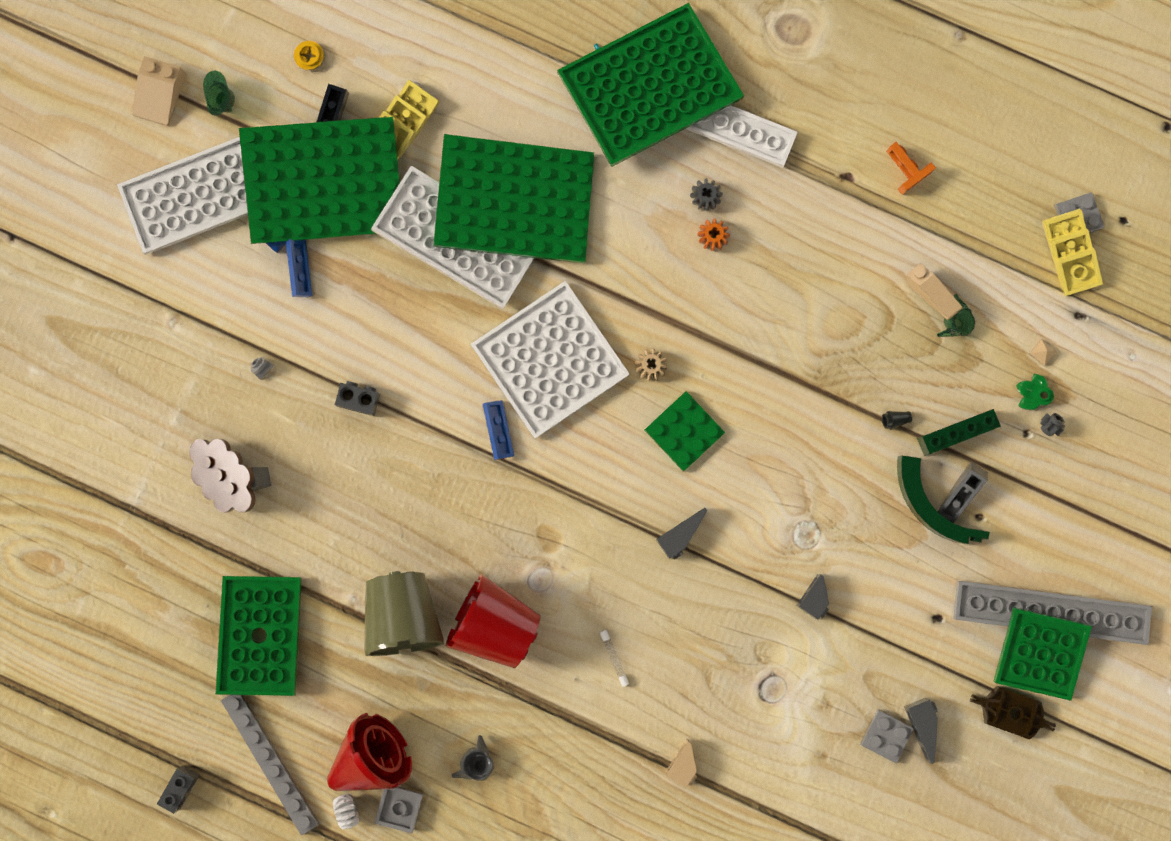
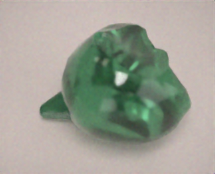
[937,294,975,337]

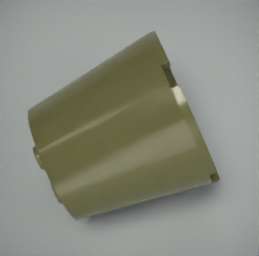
[364,571,444,656]

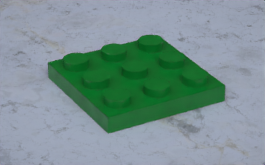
[644,391,725,472]

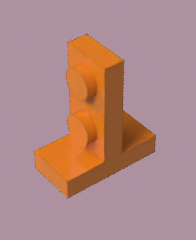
[886,142,936,195]

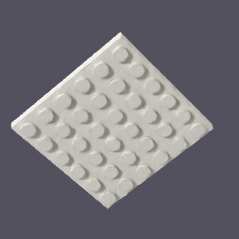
[471,281,630,439]

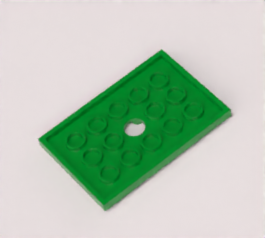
[215,576,302,696]

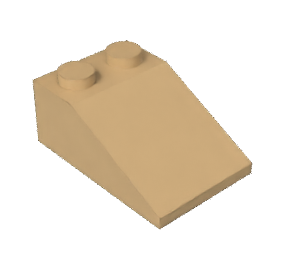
[132,56,186,126]

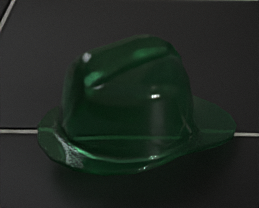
[203,70,235,116]

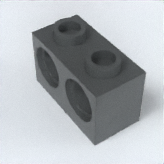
[334,381,380,416]
[157,765,200,814]

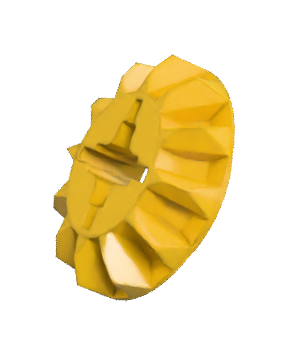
[294,41,324,71]

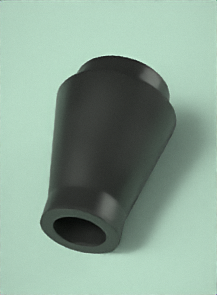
[882,411,912,430]

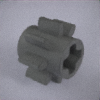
[1040,413,1065,436]

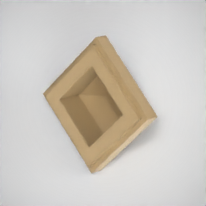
[1029,339,1057,366]

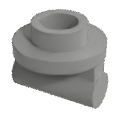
[251,357,274,380]

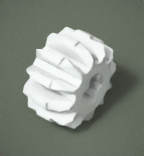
[333,794,359,830]

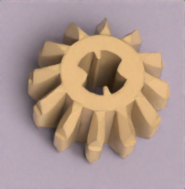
[635,349,667,381]

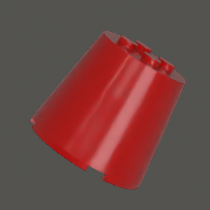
[445,574,541,668]

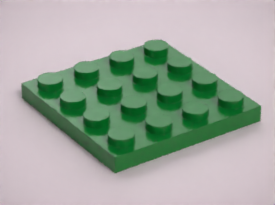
[993,607,1092,701]

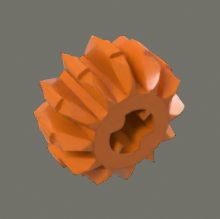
[697,218,730,251]

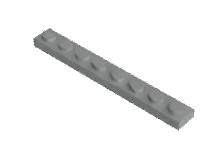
[221,695,320,836]

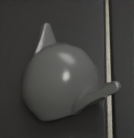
[452,735,494,781]

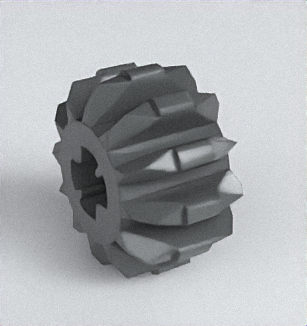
[690,178,723,211]

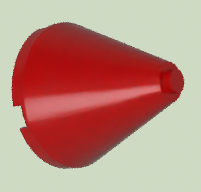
[327,713,412,791]

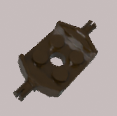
[970,686,1056,740]

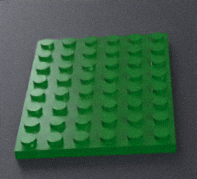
[557,2,744,167]
[239,117,400,244]
[433,134,594,264]

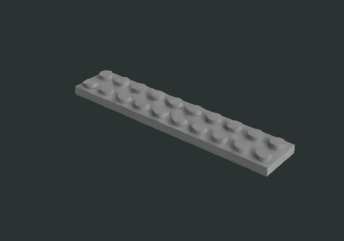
[953,581,1152,645]

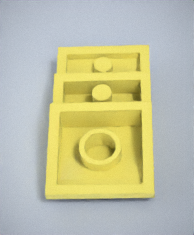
[379,79,441,161]
[1042,209,1103,296]

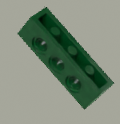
[917,409,1001,456]

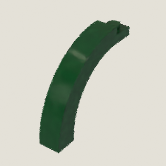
[897,455,990,544]

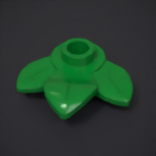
[1016,374,1054,410]

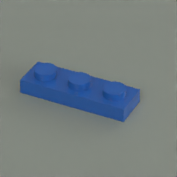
[286,239,312,298]
[482,400,514,460]

